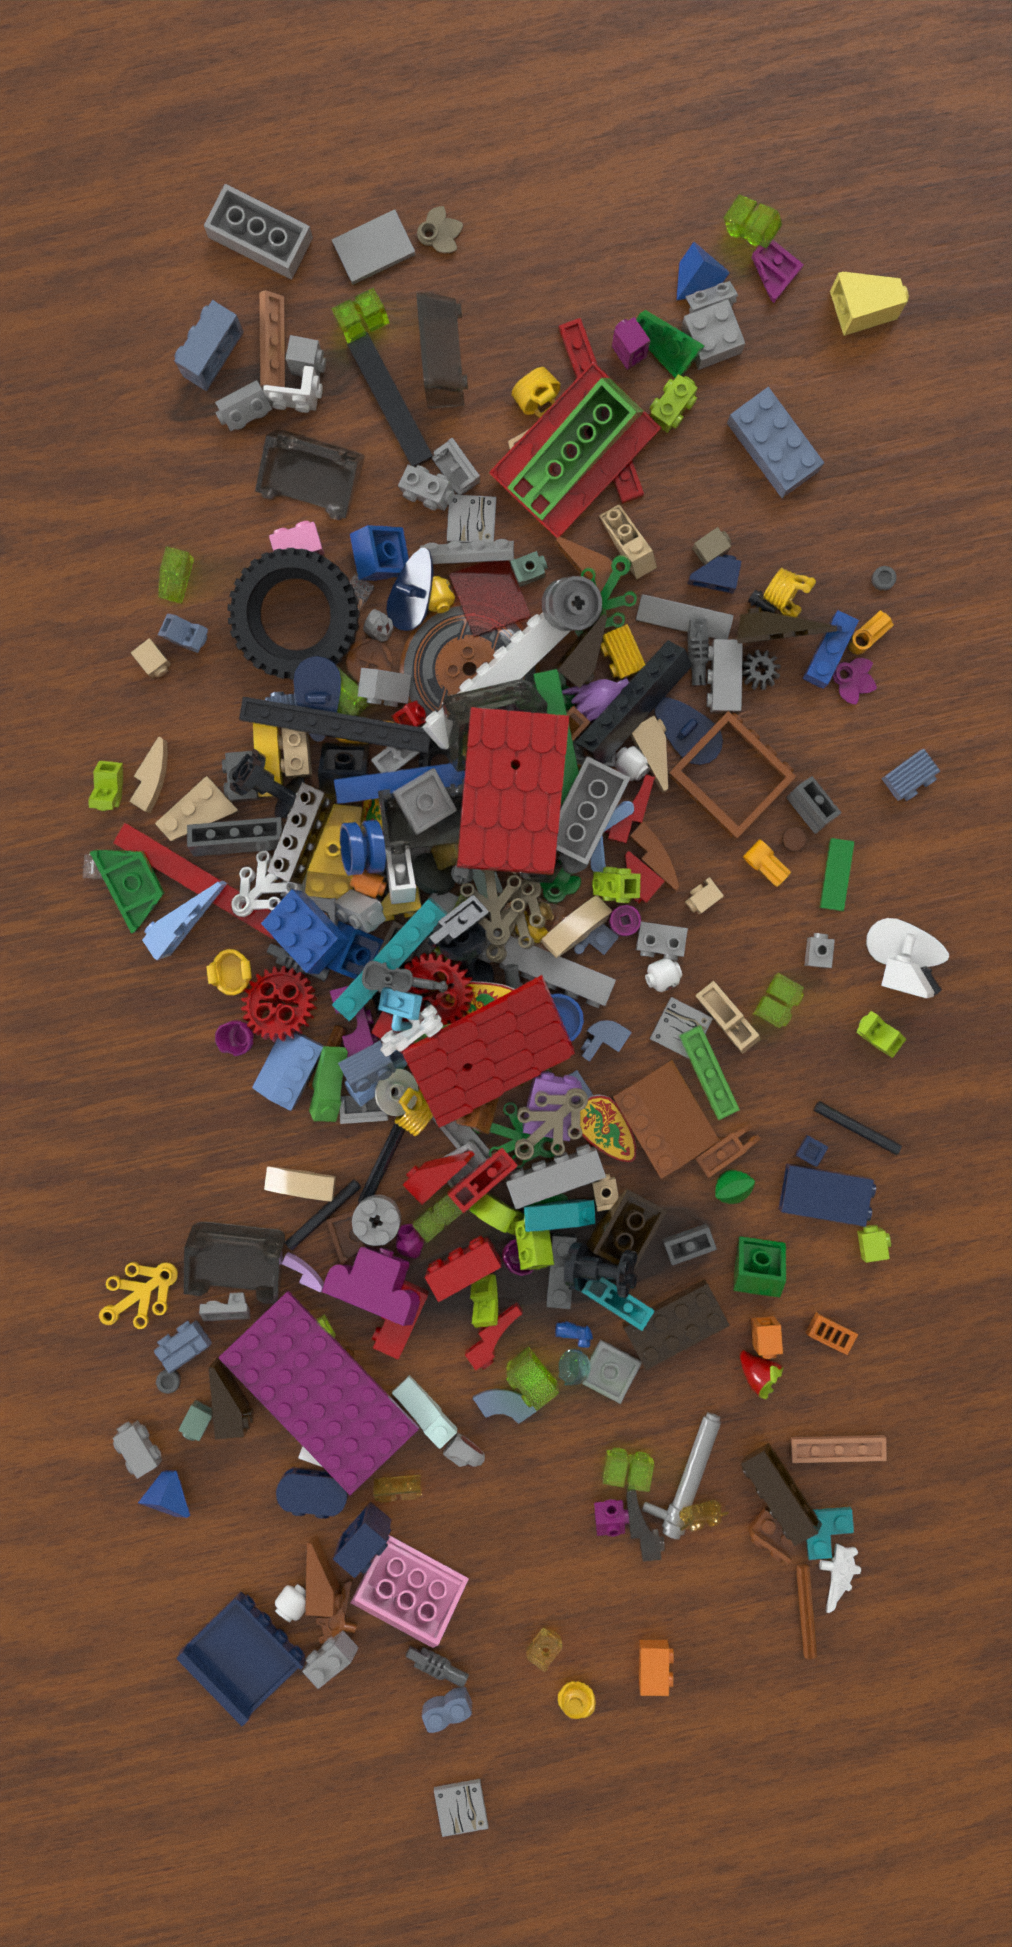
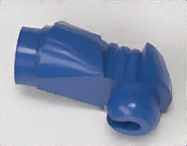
[555,1321,593,1348]

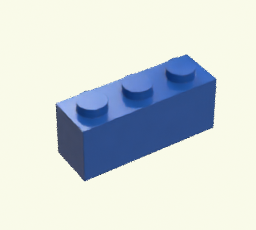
[802,610,859,689]

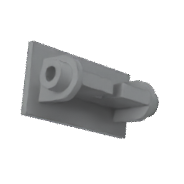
[686,281,738,314]

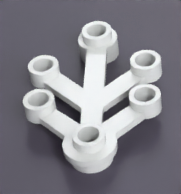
[232,851,300,917]
[380,1005,443,1057]

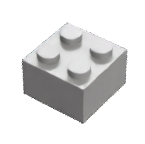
[681,299,745,370]

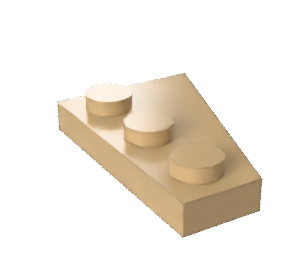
[155,776,240,841]

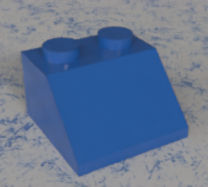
[350,525,409,581]
[326,921,384,979]

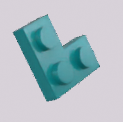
[806,1507,854,1560]

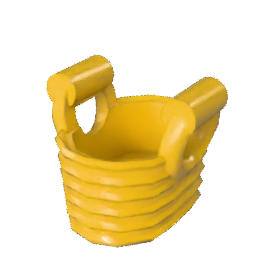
[511,367,561,418]
[763,568,816,617]
[206,949,252,995]
[395,1087,433,1136]

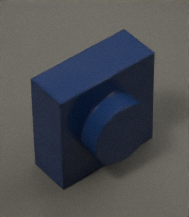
[795,1135,828,1167]

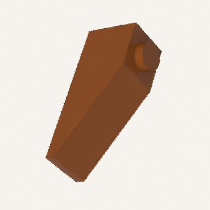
[555,537,623,593]
[305,1537,343,1617]

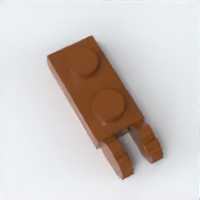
[695,1122,761,1178]

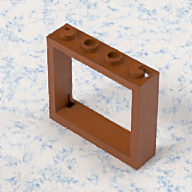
[668,711,796,839]

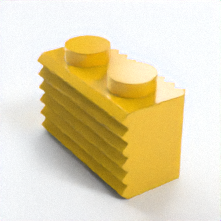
[600,624,646,681]

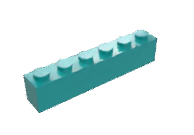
[332,898,448,1021]

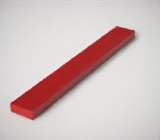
[558,318,644,504]
[113,823,275,940]

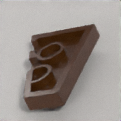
[326,1196,396,1265]

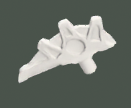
[819,1544,861,1613]

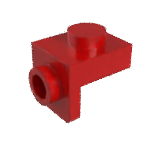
[391,700,427,727]

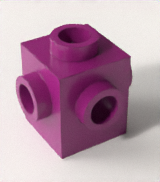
[594,1499,629,1537]

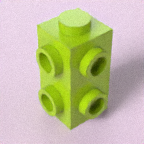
[649,374,697,433]
[592,867,640,903]
[514,1216,554,1270]

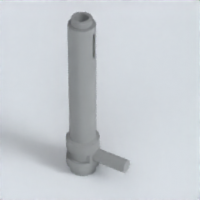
[642,1412,721,1539]

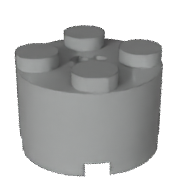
[352,1194,401,1246]

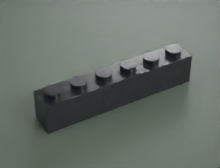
[576,640,692,764]

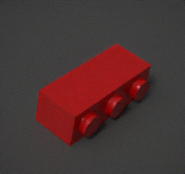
[371,1280,429,1360]

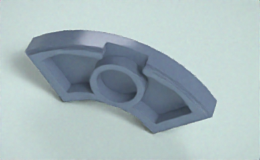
[473,1388,538,1424]

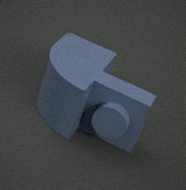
[158,614,208,653]
[580,1020,632,1061]

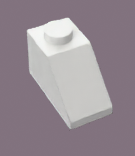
[881,954,934,998]

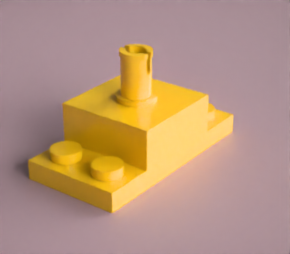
[305,804,362,899]

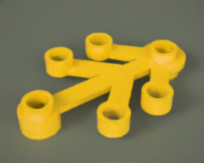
[99,1262,178,1329]

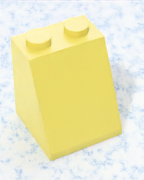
[830,272,909,336]

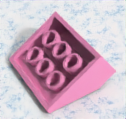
[350,1535,469,1648]

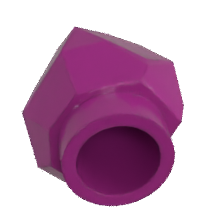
[396,1224,424,1259]

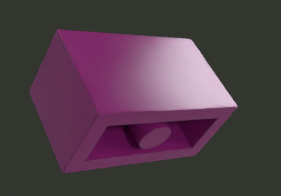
[612,317,650,370]

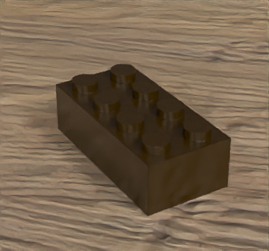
[622,1279,730,1370]

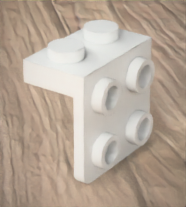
[263,366,323,413]

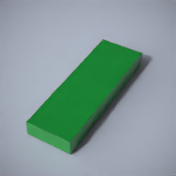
[819,838,854,911]

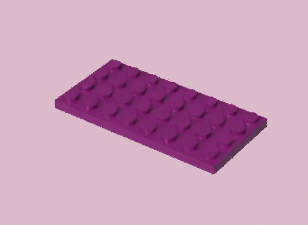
[219,1291,419,1495]

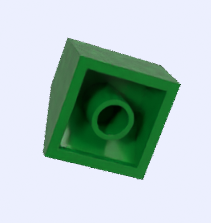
[733,1236,786,1298]

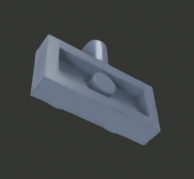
[574,924,619,955]

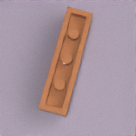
[259,290,285,388]
[790,1435,887,1463]

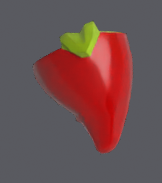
[740,1350,784,1399]

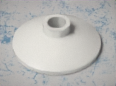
[375,1069,418,1116]

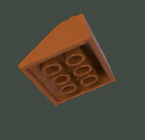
[611,1060,719,1179]

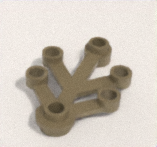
[460,870,526,946]
[485,878,545,963]
[515,1088,588,1160]

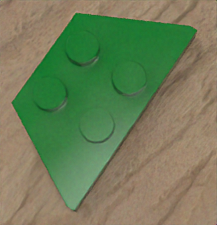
[90,850,165,934]

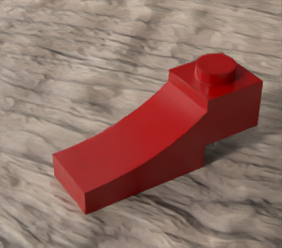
[604,775,655,845]
[465,1302,522,1370]

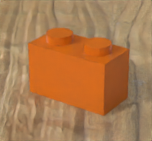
[751,1316,783,1359]
[639,1640,674,1696]

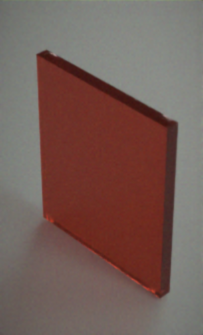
[449,560,531,637]

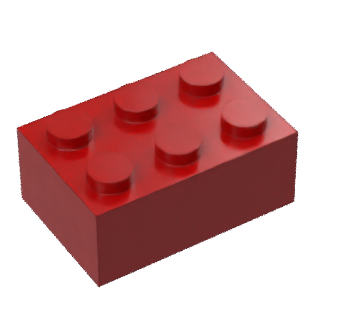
[425,1235,502,1302]

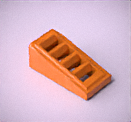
[805,1312,858,1355]

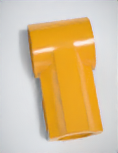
[847,610,894,655]
[743,839,791,887]

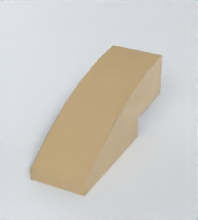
[129,737,168,813]
[540,895,613,958]
[695,981,761,1054]
[264,1166,336,1202]

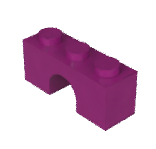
[330,986,379,1057]

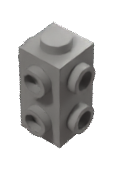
[215,380,272,431]
[398,465,454,511]
[333,889,386,933]
[113,1420,162,1479]

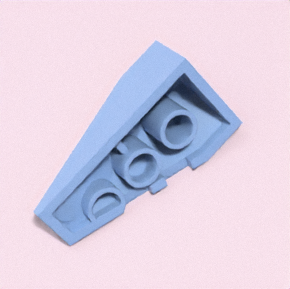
[142,881,227,960]

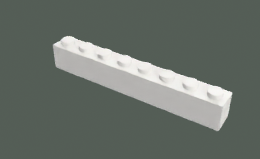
[422,612,570,749]

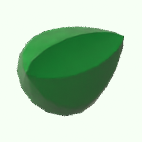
[715,1169,755,1204]

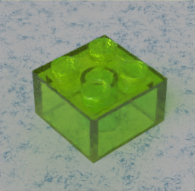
[506,1346,559,1411]

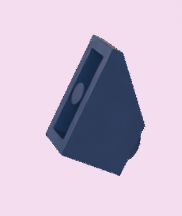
[687,555,742,594]

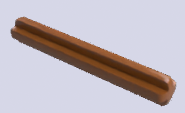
[796,1564,817,1659]

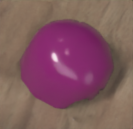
[215,1020,253,1056]
[502,1239,534,1276]

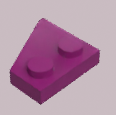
[752,235,804,303]

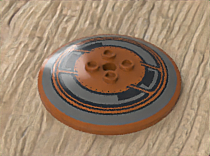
[399,601,540,739]

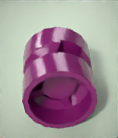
[608,905,641,936]

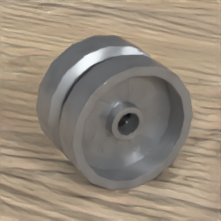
[542,576,602,631]

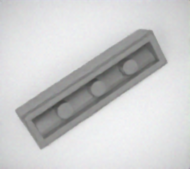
[636,594,734,640]

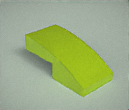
[470,1274,498,1328]

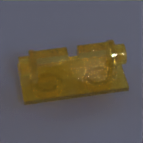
[373,1475,422,1503]
[679,1500,729,1532]

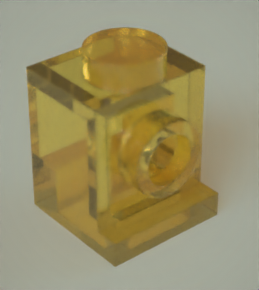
[526,1627,562,1672]

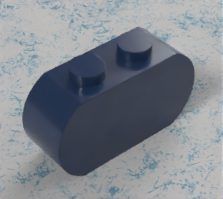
[276,1467,349,1519]

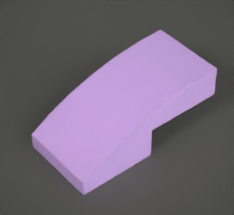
[282,1252,324,1292]

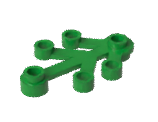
[575,555,637,637]
[472,1102,560,1169]

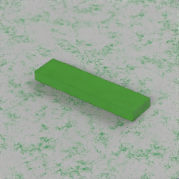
[678,1025,740,1120]

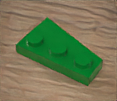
[636,310,705,378]

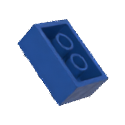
[261,889,350,974]

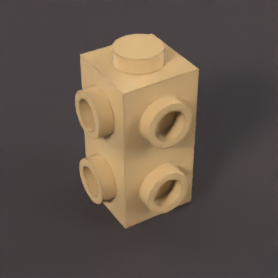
[278,729,312,779]

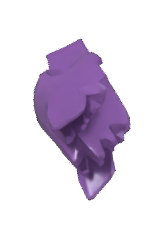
[562,678,629,723]

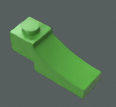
[309,1046,348,1122]

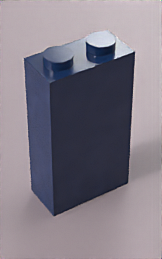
[778,1163,876,1227]

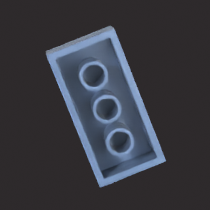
[727,387,824,498]

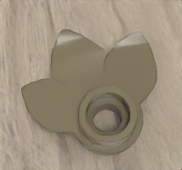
[417,206,463,253]

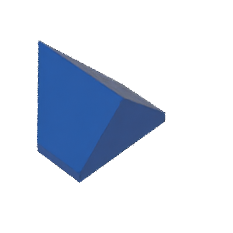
[676,242,730,301]
[138,1470,190,1518]

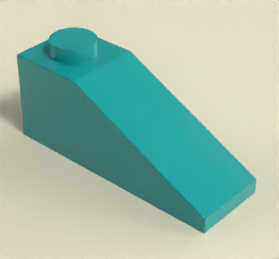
[524,1199,595,1232]
[581,1278,654,1331]

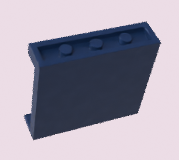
[176,1592,306,1726]

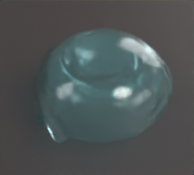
[558,1349,591,1386]

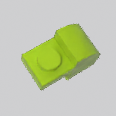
[88,761,123,811]
[857,1011,906,1058]
[469,1193,525,1236]

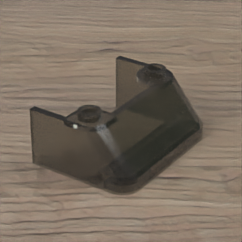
[416,292,468,409]

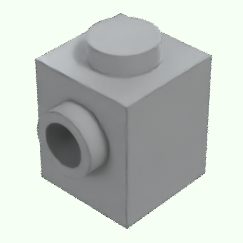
[804,933,835,968]

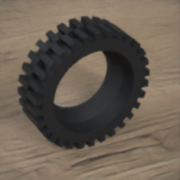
[227,548,360,679]

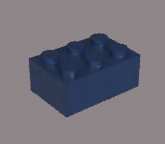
[333,1501,391,1578]

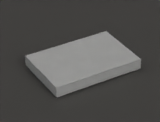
[332,209,416,285]

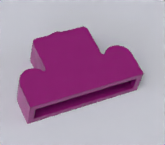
[321,1247,420,1326]

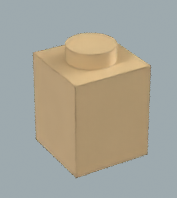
[131,638,171,679]

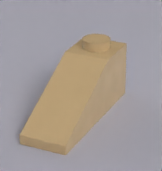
[630,716,668,793]

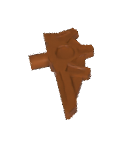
[316,1580,357,1644]

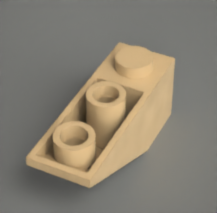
[599,504,657,579]

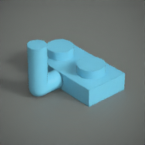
[378,987,422,1031]

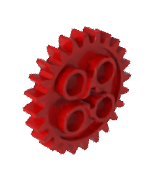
[404,951,474,1025]
[241,966,317,1042]

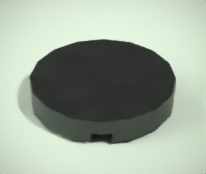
[412,853,456,895]

